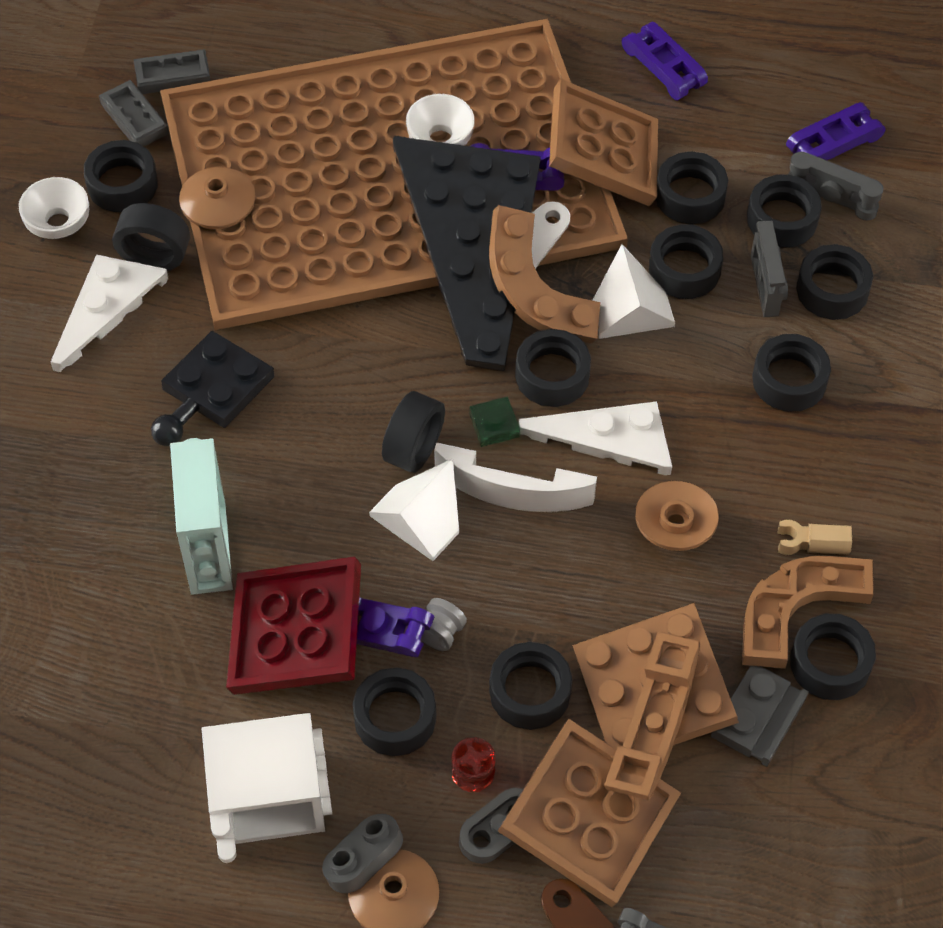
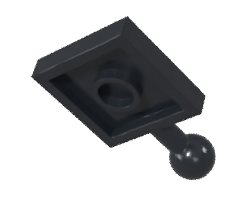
[151,331,274,447]

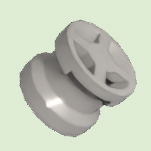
[421,598,467,651]

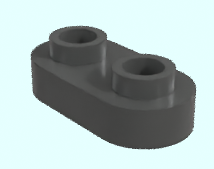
[459,788,523,864]
[322,814,403,893]

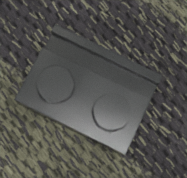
[751,220,788,317]
[711,666,809,767]

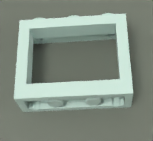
[170,438,233,595]

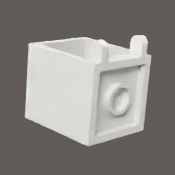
[201,713,332,863]

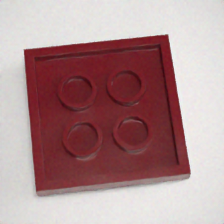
[226,556,361,695]

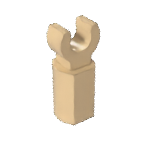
[778,520,852,555]

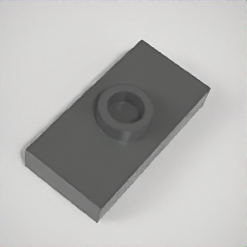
[133,49,211,94]
[99,80,169,147]

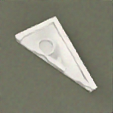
[51,255,168,372]
[518,401,672,475]

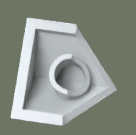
[592,244,675,339]
[369,458,459,561]

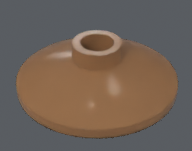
[179,167,256,229]
[635,481,719,551]
[348,849,439,928]

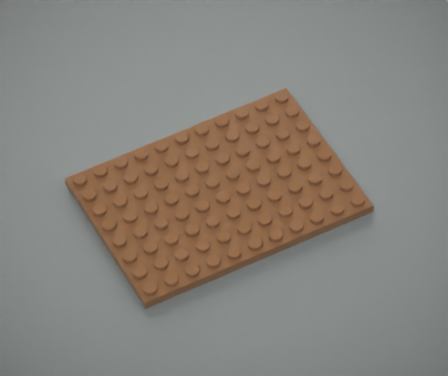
[160,19,628,330]

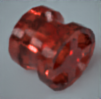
[451,737,496,792]

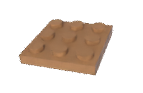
[549,79,658,206]
[572,603,739,750]
[498,719,681,907]

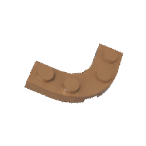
[489,205,601,343]
[742,556,873,669]

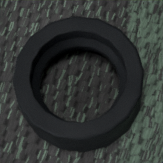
[84,140,158,213]
[656,151,729,224]
[747,174,822,247]
[112,203,191,271]
[649,224,723,299]
[796,244,873,320]
[515,329,591,407]
[752,334,831,412]
[382,391,445,473]
[790,613,876,700]
[489,642,572,730]
[353,667,436,756]

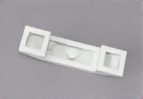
[434,443,597,512]

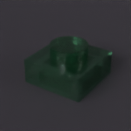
[469,396,520,447]

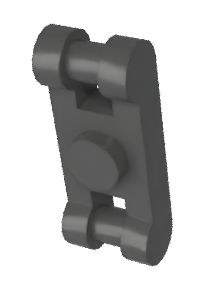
[788,152,884,221]

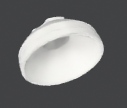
[406,94,474,146]
[19,177,89,239]

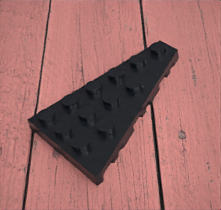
[393,136,541,371]

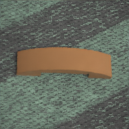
[604,632,700,800]

